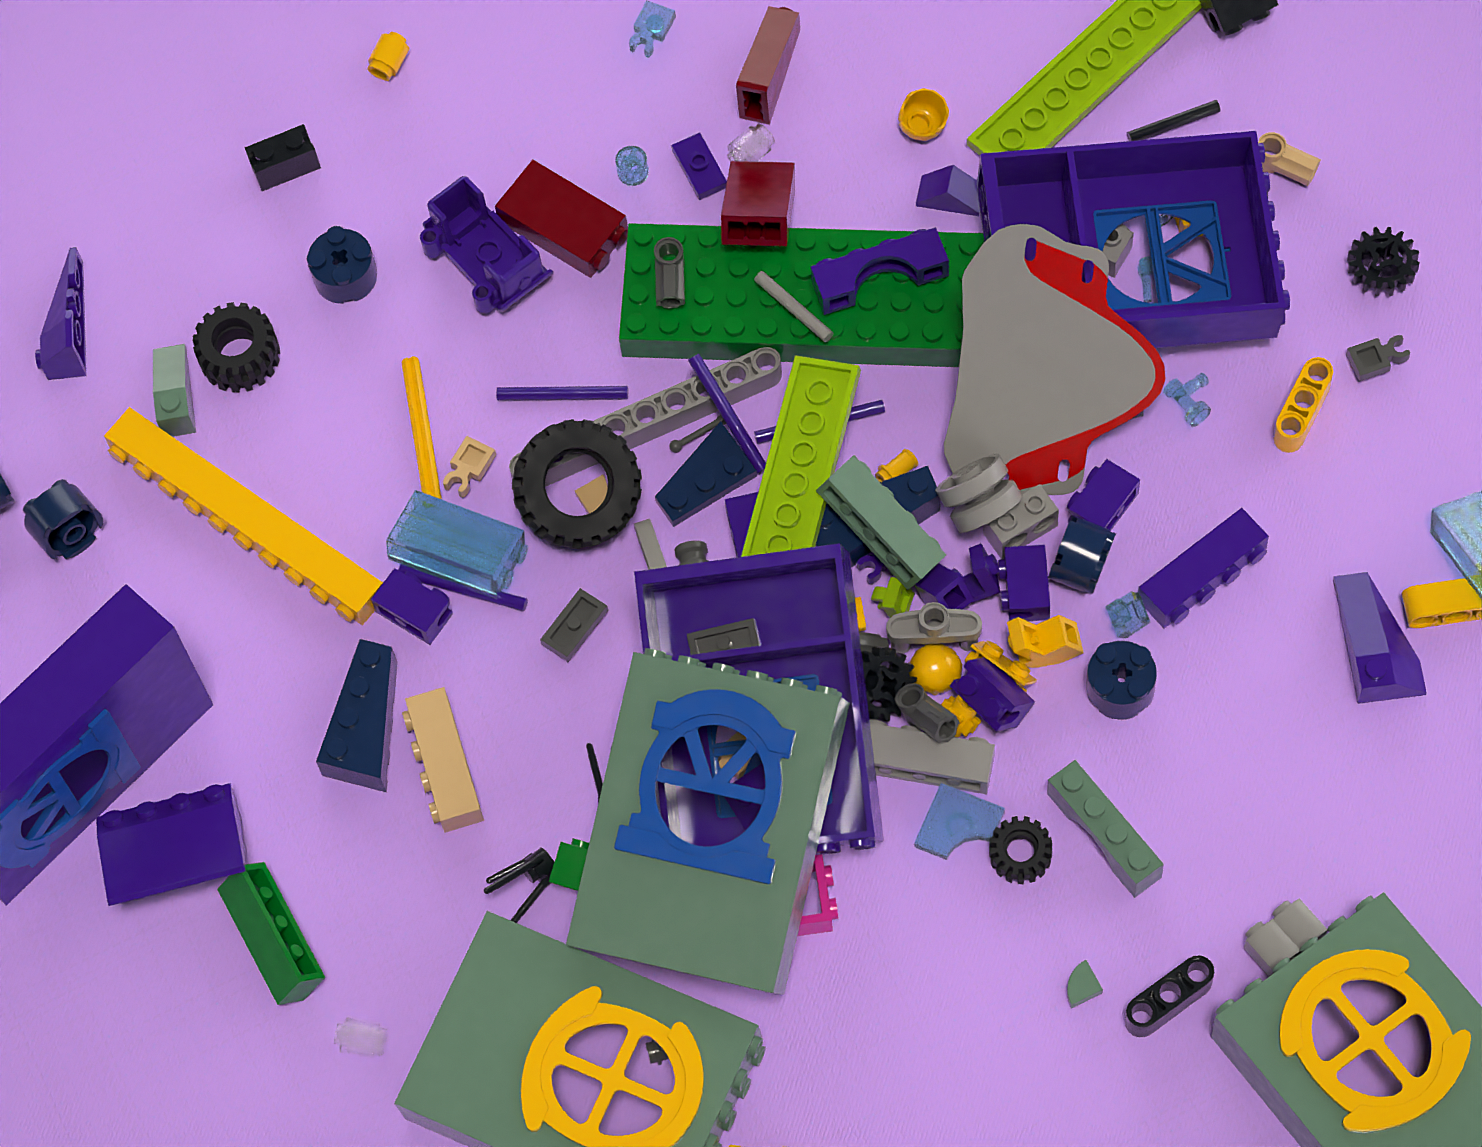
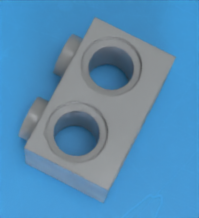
[983,484,1059,559]

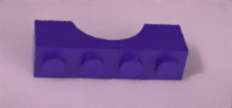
[810,227,949,315]

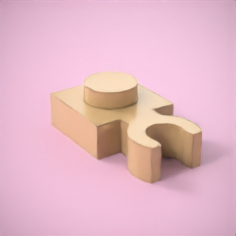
[443,436,496,498]

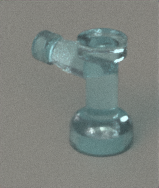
[1163,373,1211,427]

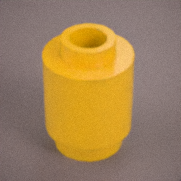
[367,32,409,81]

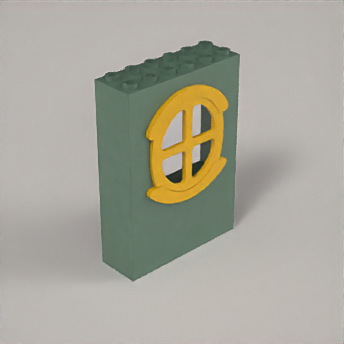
[1211,892,1482,1147]
[394,911,766,1147]

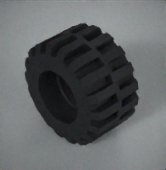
[192,302,280,393]

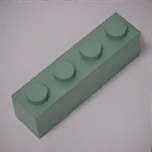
[816,455,946,590]

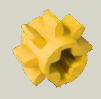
[941,695,981,737]

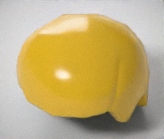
[898,88,949,141]
[908,644,962,695]

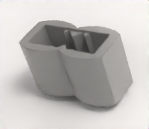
[1244,898,1328,976]

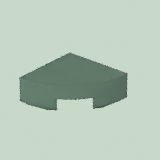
[1067,960,1103,1009]

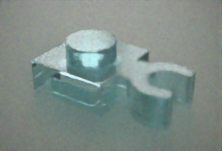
[629,0,676,58]

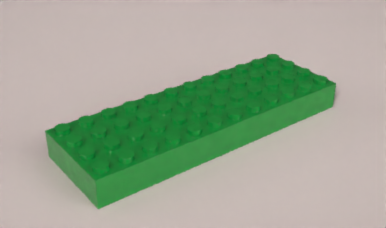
[619,223,984,367]

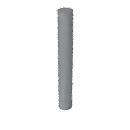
[754,271,833,342]

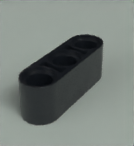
[1125,955,1215,1037]

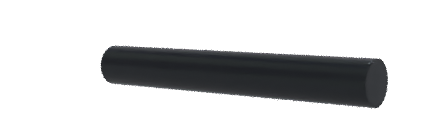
[1127,100,1221,141]

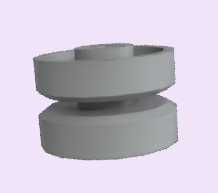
[935,454,1023,533]

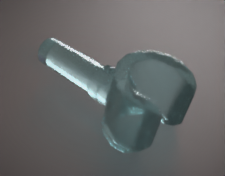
[1137,255,1154,303]

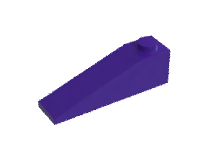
[35,247,87,380]
[1333,572,1427,704]

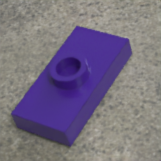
[671,132,727,200]

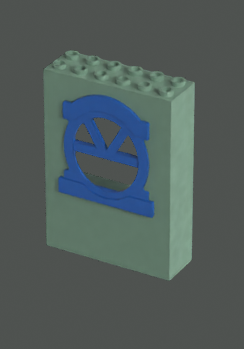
[566,648,850,994]

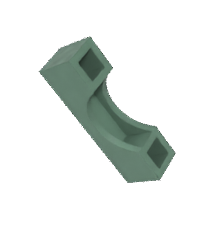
[1047,760,1164,898]

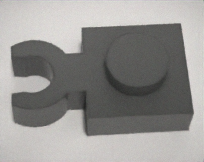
[1346,335,1410,382]

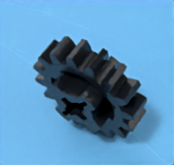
[1347,227,1420,296]
[861,646,917,721]

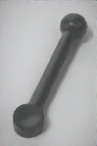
[669,414,726,453]

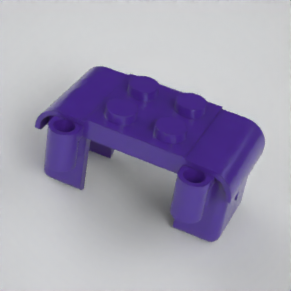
[420,176,553,314]

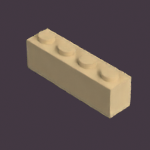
[402,687,484,833]

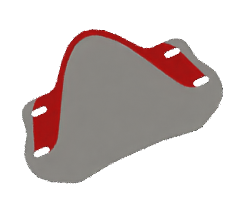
[944,224,1166,495]

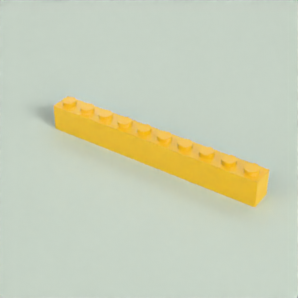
[104,407,383,626]

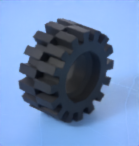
[989,816,1052,884]

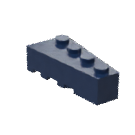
[815,466,940,567]
[316,639,398,793]

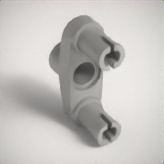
[886,602,982,654]

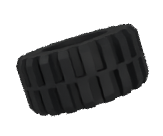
[512,419,642,549]

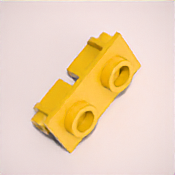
[965,641,1037,693]

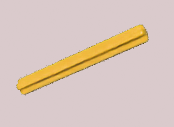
[401,356,442,506]

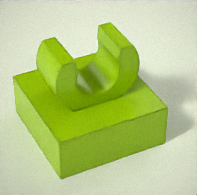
[871,577,915,618]

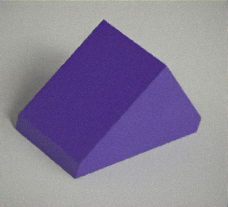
[916,165,980,216]

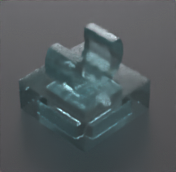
[1105,591,1151,638]

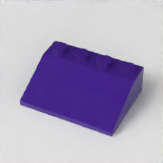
[96,783,246,906]

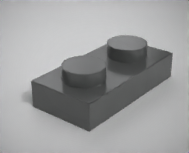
[540,588,608,662]
[687,618,761,655]

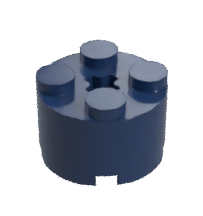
[307,226,377,304]
[23,479,103,560]
[1048,515,1116,594]
[1086,641,1157,720]

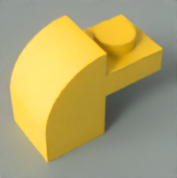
[1007,615,1084,668]

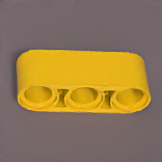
[1273,357,1333,453]
[1401,576,1482,628]

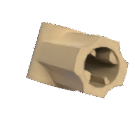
[1258,132,1321,186]

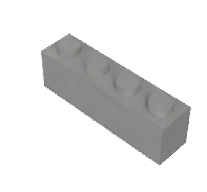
[869,720,995,795]

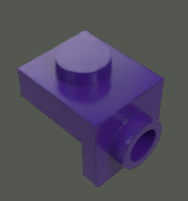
[964,543,1000,603]

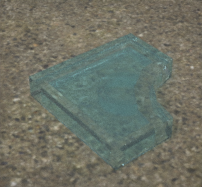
[914,783,1005,860]

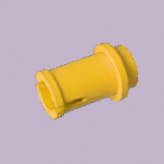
[875,449,919,482]

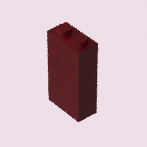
[495,159,628,278]
[721,161,795,246]

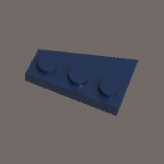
[655,421,757,527]

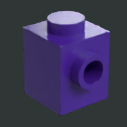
[914,563,974,610]

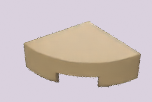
[575,475,608,514]

